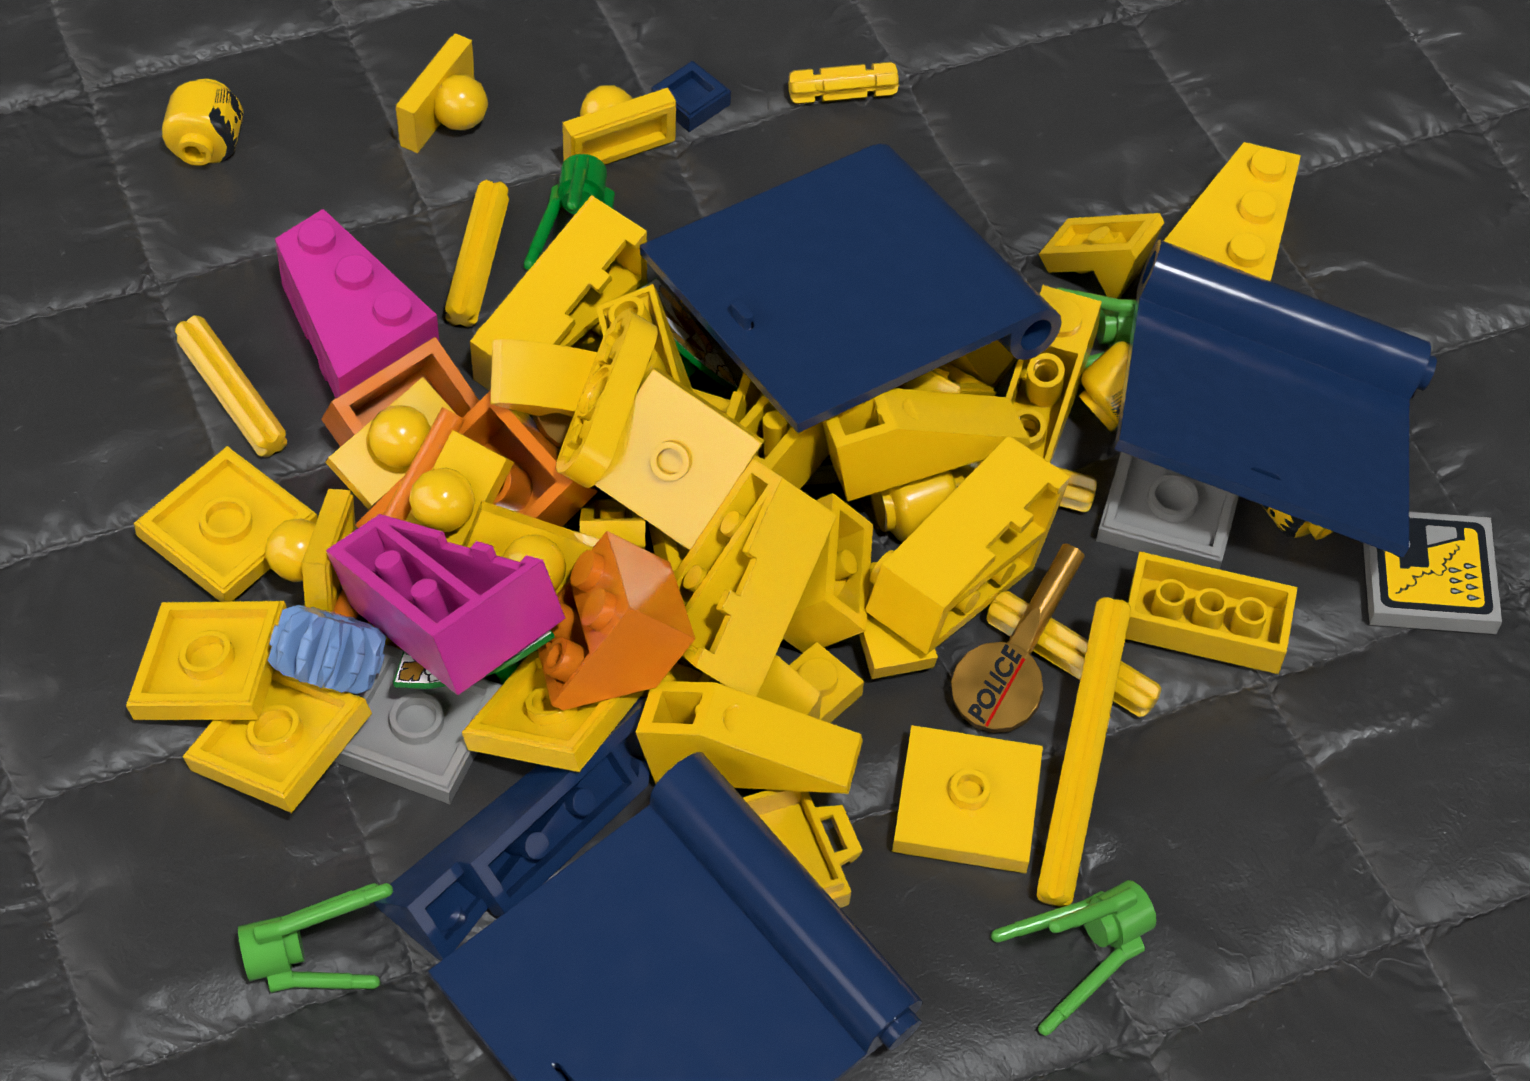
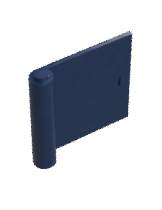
[640,143,1062,433]
[1115,240,1437,557]
[428,752,923,1081]

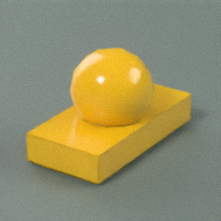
[396,34,488,153]
[562,85,676,165]
[325,377,456,510]
[405,430,514,546]
[265,489,356,612]
[464,501,600,595]

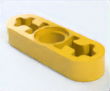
[556,310,658,488]

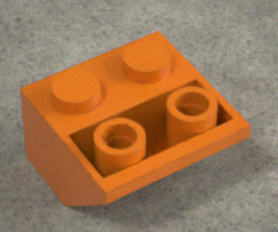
[538,531,696,710]

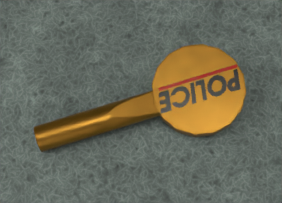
[951,544,1085,733]

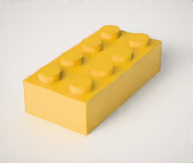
[1126,551,1298,674]

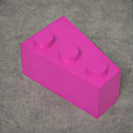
[275,209,439,398]
[326,514,565,695]

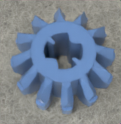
[268,605,386,694]

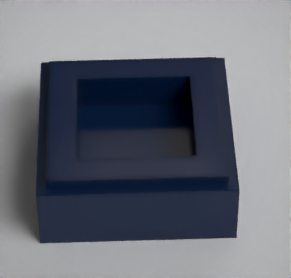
[651,61,731,132]

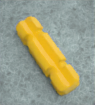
[788,62,899,104]

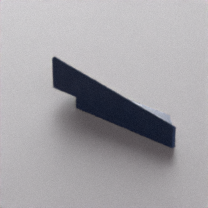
[374,697,650,960]

